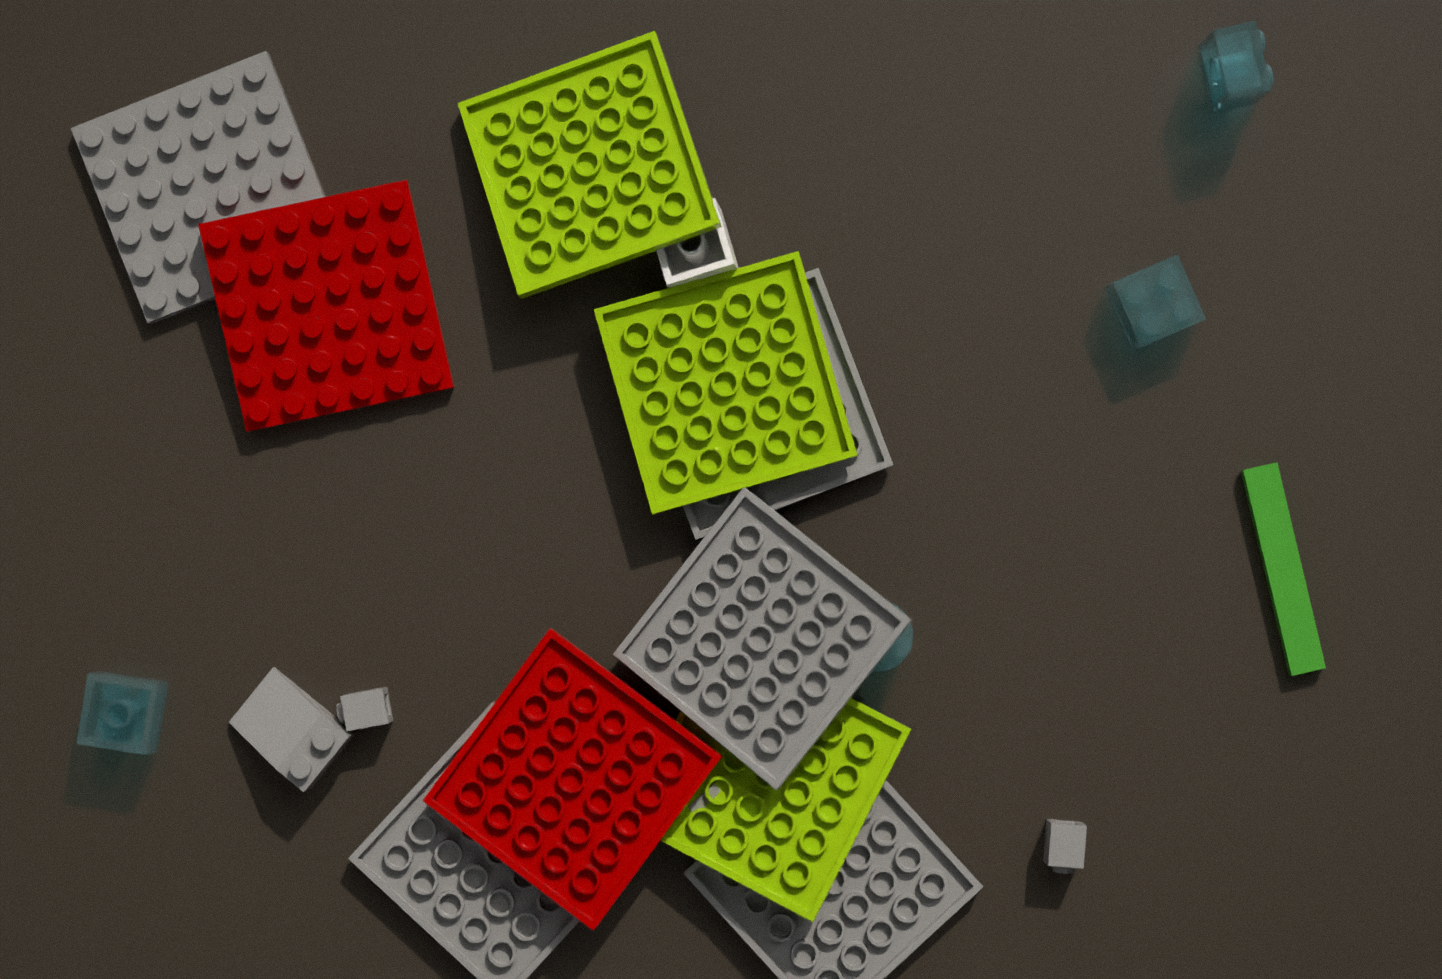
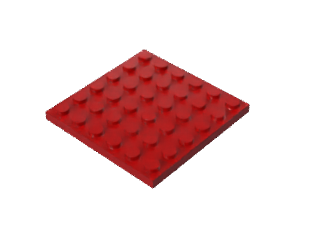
[198,180,455,432]
[422,628,722,931]

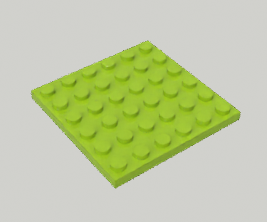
[458,31,722,299]
[594,251,858,515]
[660,698,912,922]

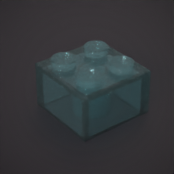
[1199,21,1274,113]
[1105,254,1206,351]
[76,671,169,755]

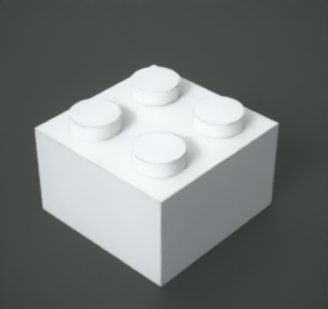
[656,198,739,288]

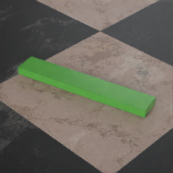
[1240,462,1326,676]

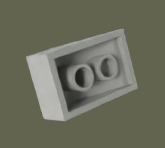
[229,667,356,792]

